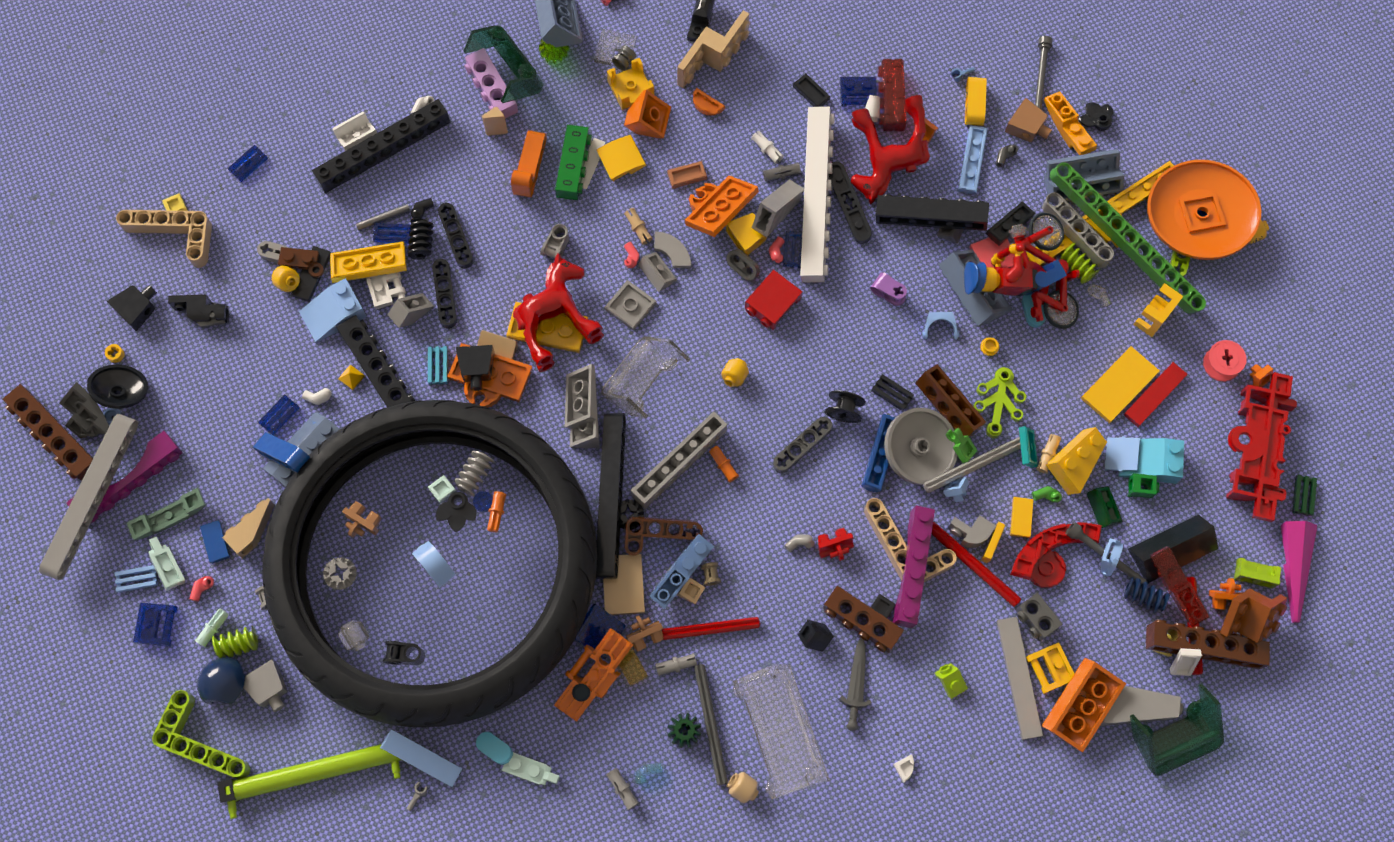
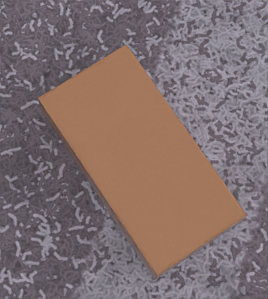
[667,161,707,189]

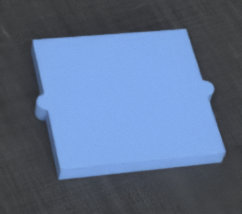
[1105,436,1140,473]

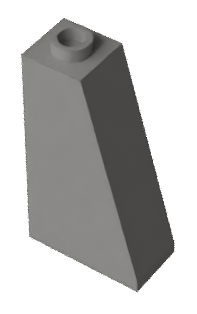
[752,179,804,237]
[1100,686,1183,726]

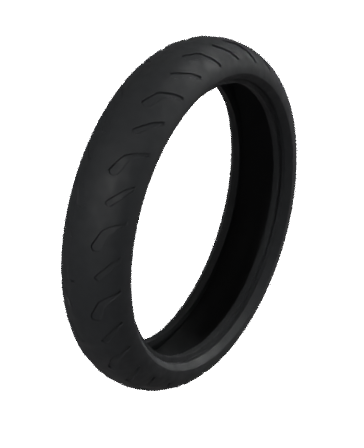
[262,400,597,728]

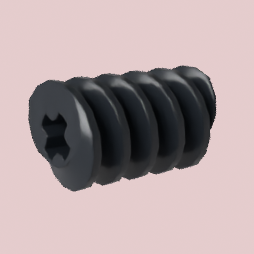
[408,218,434,260]

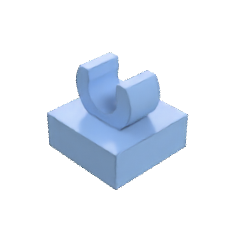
[943,477,969,502]

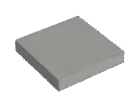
[604,280,657,331]

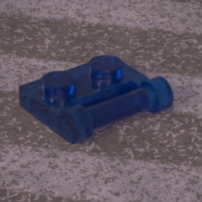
[840,77,877,107]
[133,603,178,647]

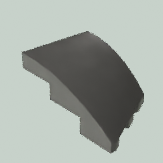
[59,382,109,438]

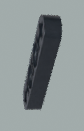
[438,203,473,269]
[432,259,457,329]

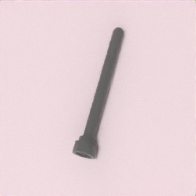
[1035,36,1053,110]
[1065,522,1147,584]

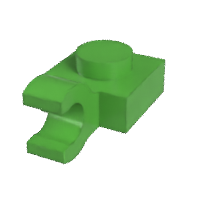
[946,428,978,463]

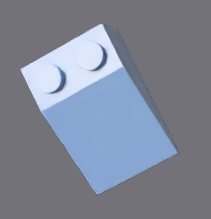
[299,278,367,343]

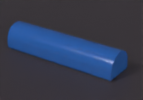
[861,414,895,492]

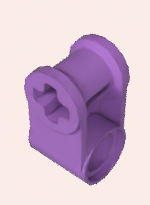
[870,272,907,306]

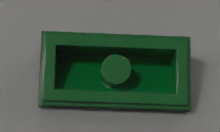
[1087,486,1123,528]

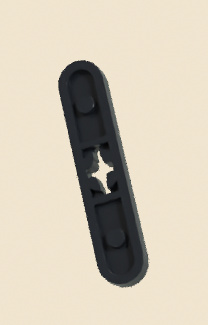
[829,161,872,244]

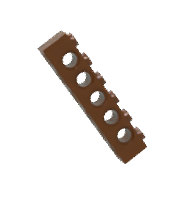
[2,384,93,481]
[1146,620,1270,669]

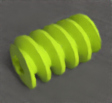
[1060,243,1100,284]
[212,625,258,658]

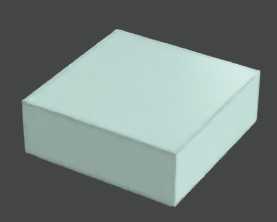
[428,475,457,504]

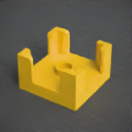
[607,57,655,110]
[1133,283,1183,337]

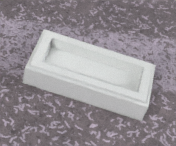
[1170,648,1202,676]

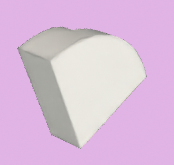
[893,754,914,783]

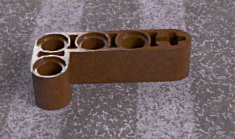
[624,517,703,556]

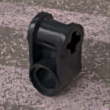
[383,641,425,666]

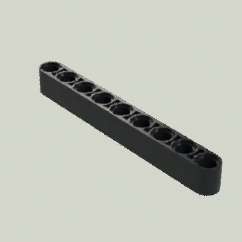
[596,413,626,579]

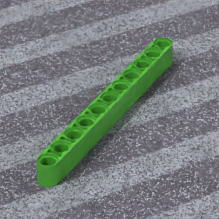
[1050,162,1206,314]

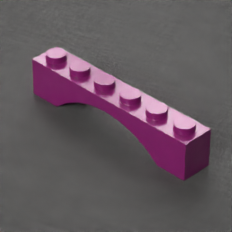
[66,431,183,523]
[893,505,935,628]

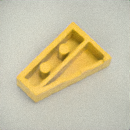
[1046,427,1107,495]

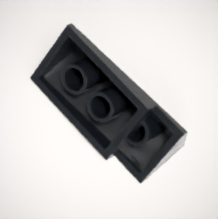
[1128,514,1218,583]

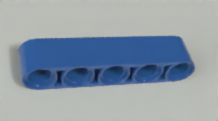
[253,432,310,473]

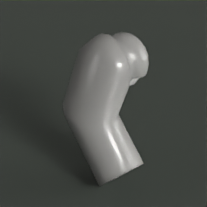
[784,534,815,552]

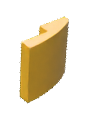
[596,135,646,182]

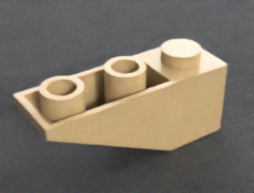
[222,498,275,559]

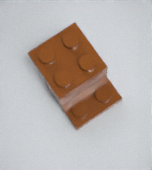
[1220,588,1287,643]

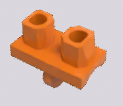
[1209,578,1241,610]

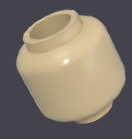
[727,772,759,803]

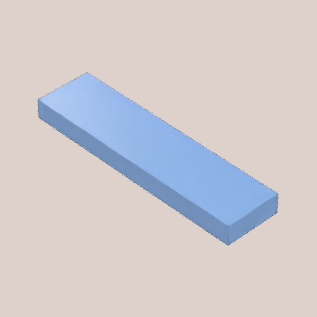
[958,125,988,195]
[380,729,462,787]

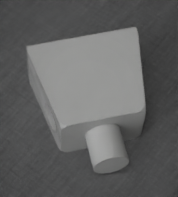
[243,659,288,712]

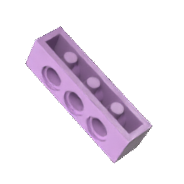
[464,48,518,119]

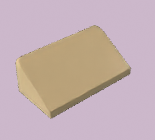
[482,107,508,136]
[477,330,518,360]

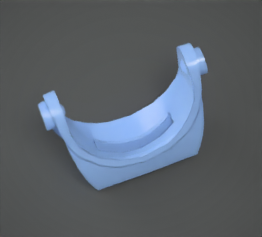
[922,312,959,339]
[1101,538,1123,577]

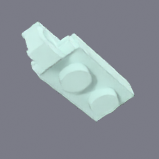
[148,537,185,591]
[502,753,560,785]

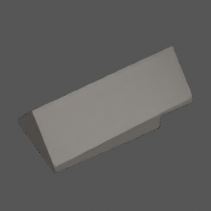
[565,364,600,448]

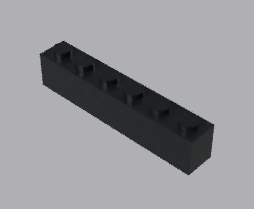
[876,194,990,231]

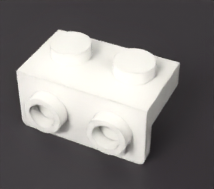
[332,112,377,151]

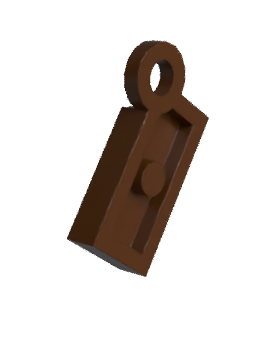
[278,247,324,278]

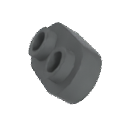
[726,249,760,281]

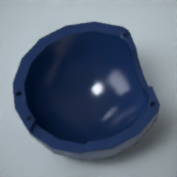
[197,657,245,704]

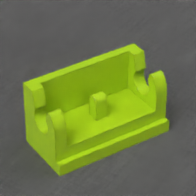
[1234,558,1281,589]

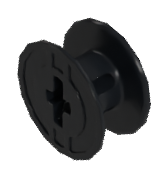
[824,390,866,423]

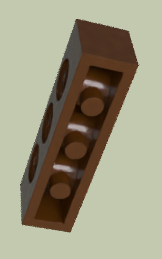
[915,364,986,438]
[822,585,904,653]

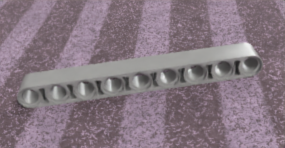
[39,414,138,580]

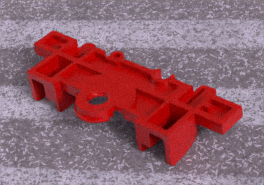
[1226,372,1297,522]

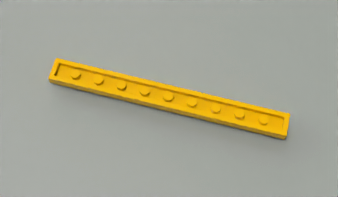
[1026,161,1174,266]

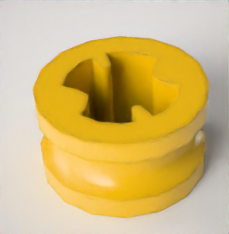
[105,344,125,363]

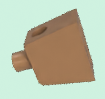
[1005,98,1052,142]

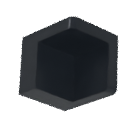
[797,620,834,652]

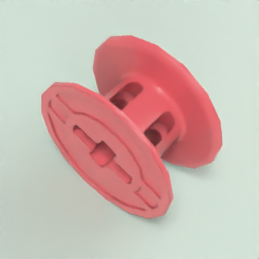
[1203,340,1246,382]

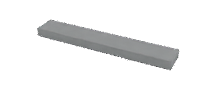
[996,617,1043,740]

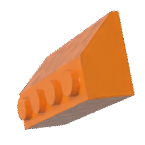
[1042,658,1126,752]

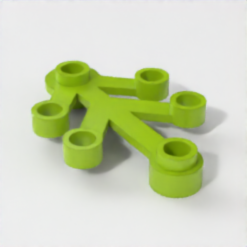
[973,367,1026,438]

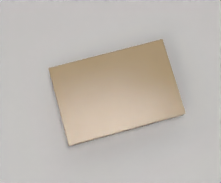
[603,554,645,616]

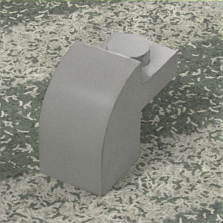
[948,515,996,548]

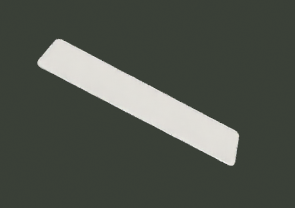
[581,138,605,189]

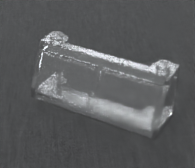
[733,664,830,799]

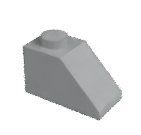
[388,293,434,328]

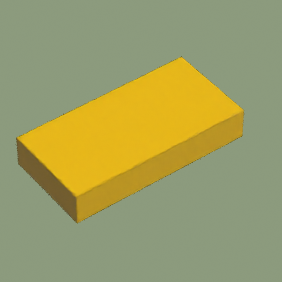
[1010,497,1033,538]
[981,521,1005,563]

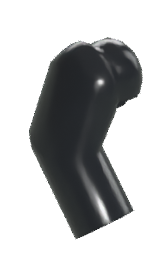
[411,198,434,218]

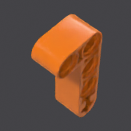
[511,130,547,198]

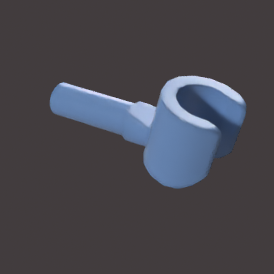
[951,67,975,82]

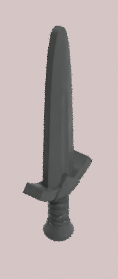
[838,639,872,731]

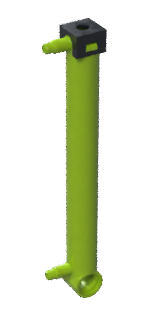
[217,744,403,819]

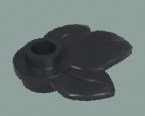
[1078,102,1113,131]
[436,492,477,532]

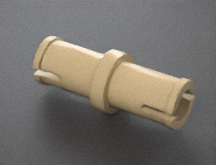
[624,208,653,245]
[1036,434,1062,474]

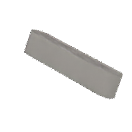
[1042,192,1114,268]

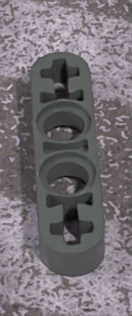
[773,417,832,473]

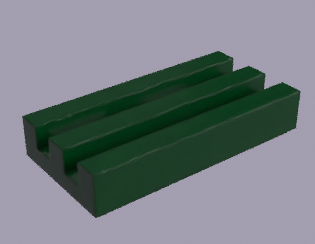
[1292,474,1317,516]

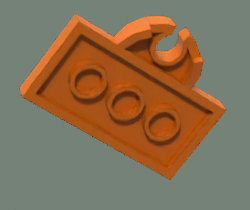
[685,176,759,237]
[447,343,533,408]

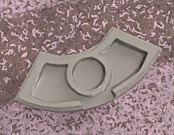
[654,231,691,268]

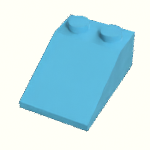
[1118,438,1184,484]

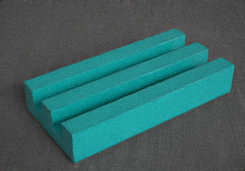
[1019,426,1038,468]

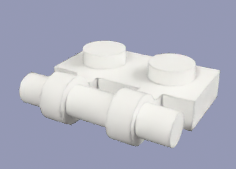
[366,272,406,309]

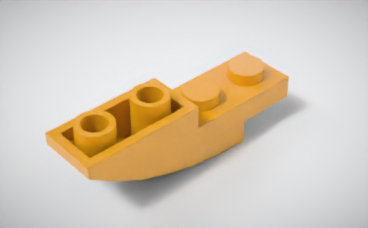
[1044,91,1097,155]

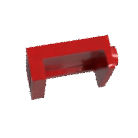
[745,269,803,330]

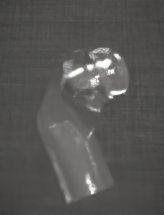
[1087,284,1112,308]

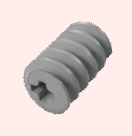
[454,451,495,497]

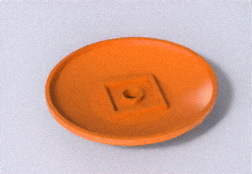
[1147,160,1261,260]

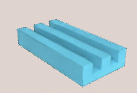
[428,346,448,385]

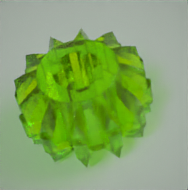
[539,38,569,64]

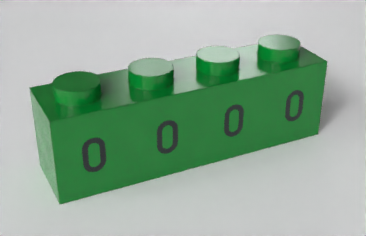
[555,124,592,200]

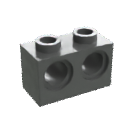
[1015,592,1063,641]

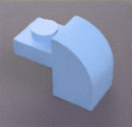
[412,541,456,588]

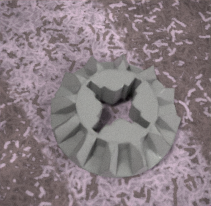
[323,557,357,590]

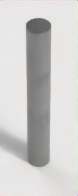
[356,204,410,231]

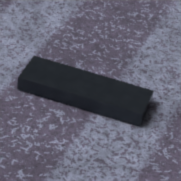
[986,201,1036,246]
[291,246,331,302]

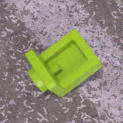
[934,663,968,699]

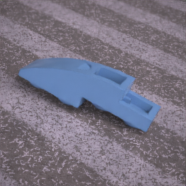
[649,534,714,609]

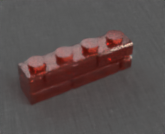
[877,59,907,131]

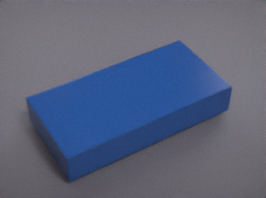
[200,520,231,564]

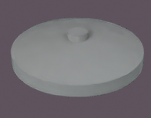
[884,408,958,485]

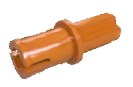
[709,446,739,483]
[487,491,507,533]

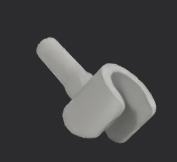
[406,782,427,811]

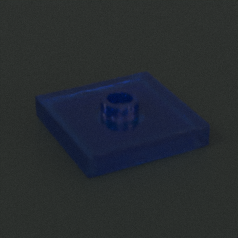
[575,604,626,660]

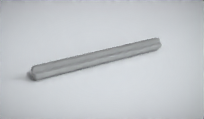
[923,437,1021,493]

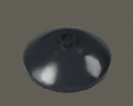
[87,364,148,409]

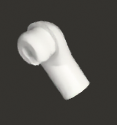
[410,96,434,114]
[302,388,332,405]

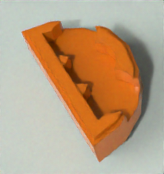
[693,88,725,115]

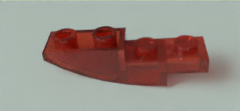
[1150,546,1209,627]

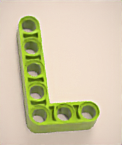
[152,690,251,779]

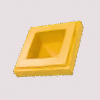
[338,365,365,390]

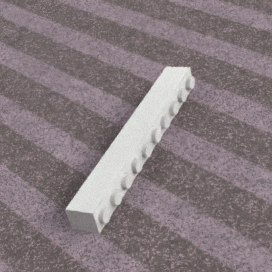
[800,107,835,283]

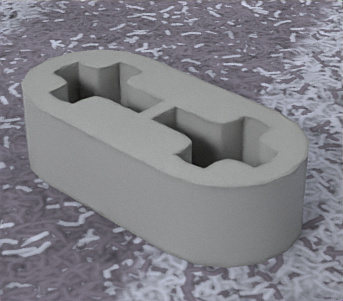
[257,241,289,263]

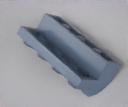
[1044,149,1124,203]

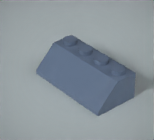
[535,0,583,47]
[939,249,1013,326]
[263,412,339,488]

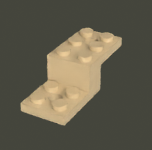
[677,10,750,89]

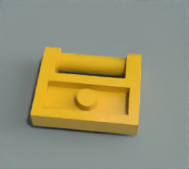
[1026,642,1074,694]

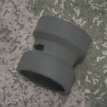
[612,45,636,71]

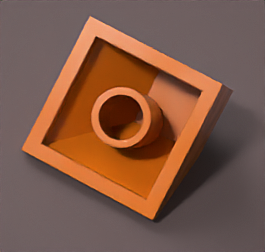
[624,90,671,139]

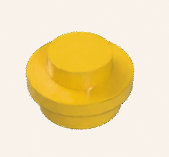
[980,338,999,356]

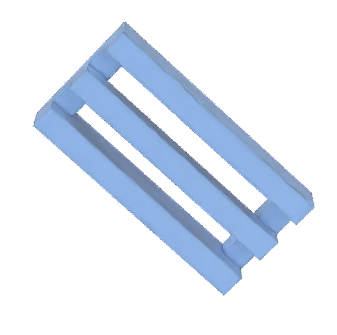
[114,565,158,593]

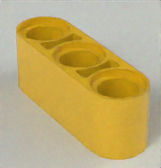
[965,77,987,126]

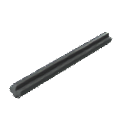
[694,664,728,785]

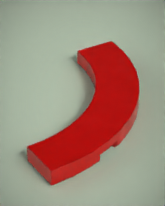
[1010,522,1102,580]

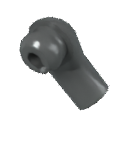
[995,144,1018,167]

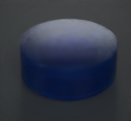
[473,491,493,513]

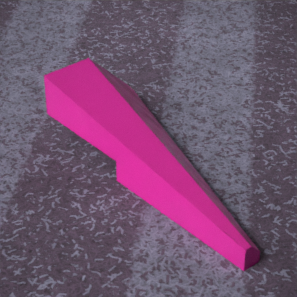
[1281,521,1317,623]

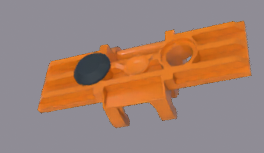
[554,628,634,722]

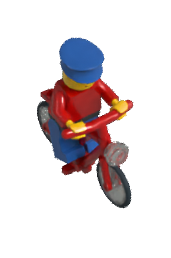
[964,213,1080,329]

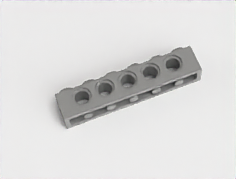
[631,411,728,509]

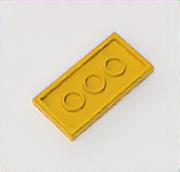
[330,241,407,283]
[506,302,588,353]
[1081,346,1160,424]

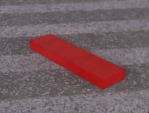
[1124,362,1187,427]

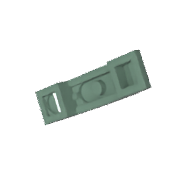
[126,488,206,541]

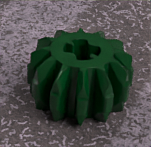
[667,713,702,748]

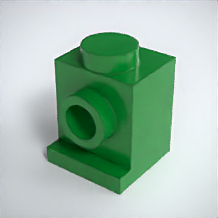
[1128,473,1159,498]

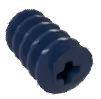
[1124,577,1170,614]

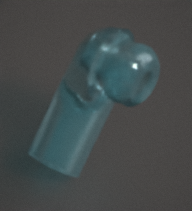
[634,763,663,784]

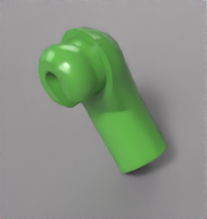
[1032,486,1062,503]

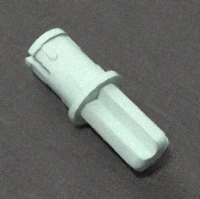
[195,609,229,647]

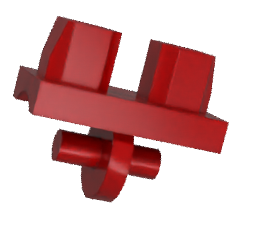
[818,528,854,561]

